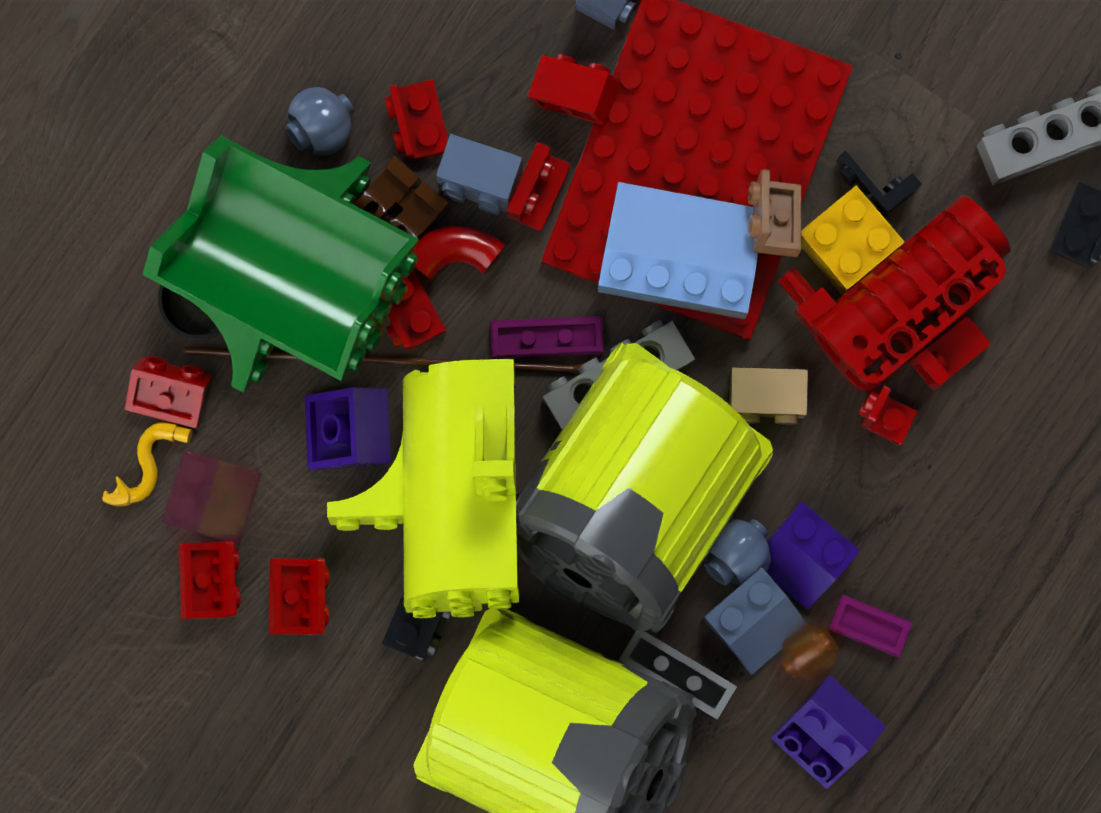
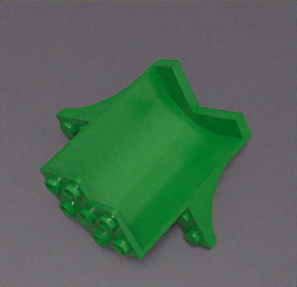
[142,135,419,393]

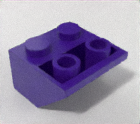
[771,675,886,789]

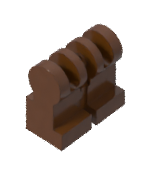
[355,156,451,239]

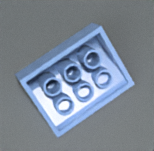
[598,182,758,320]

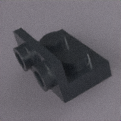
[1048,182,1101,269]
[382,592,451,662]

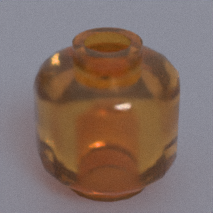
[780,624,839,680]

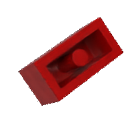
[527,54,620,125]

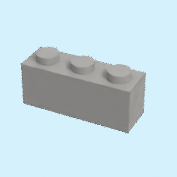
[618,630,737,720]

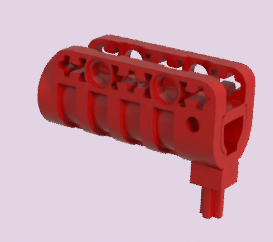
[777,195,1011,392]

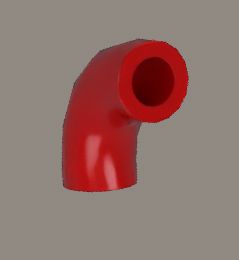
[414,225,507,280]

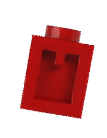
[909,317,990,391]
[858,385,918,446]

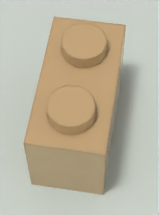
[729,367,808,425]

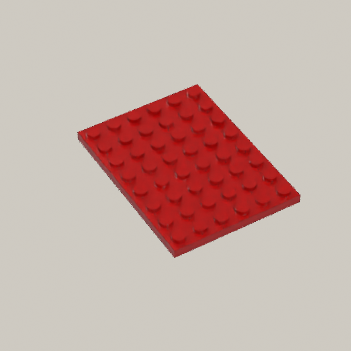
[541,0,853,341]

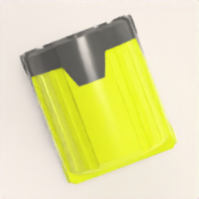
[516,342,773,633]
[413,609,697,813]

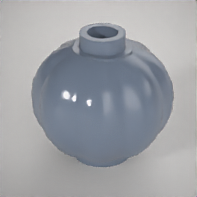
[285,87,355,156]
[704,518,771,586]

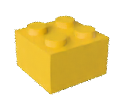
[801,185,905,295]

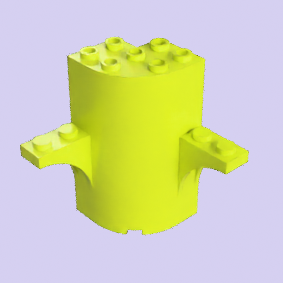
[327,359,519,618]

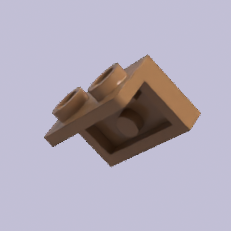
[748,170,801,257]

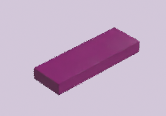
[490,316,604,359]

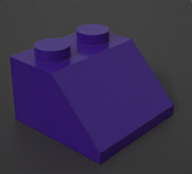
[305,387,391,470]
[767,502,860,610]

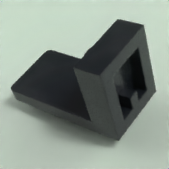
[836,151,922,217]

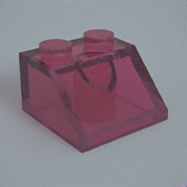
[162,450,261,546]

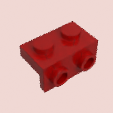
[179,541,241,619]
[269,558,330,635]

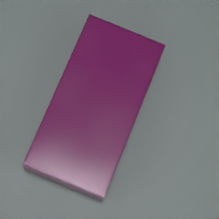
[828,594,913,658]

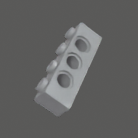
[976,86,1101,186]
[542,320,695,431]

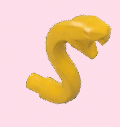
[102,421,193,506]

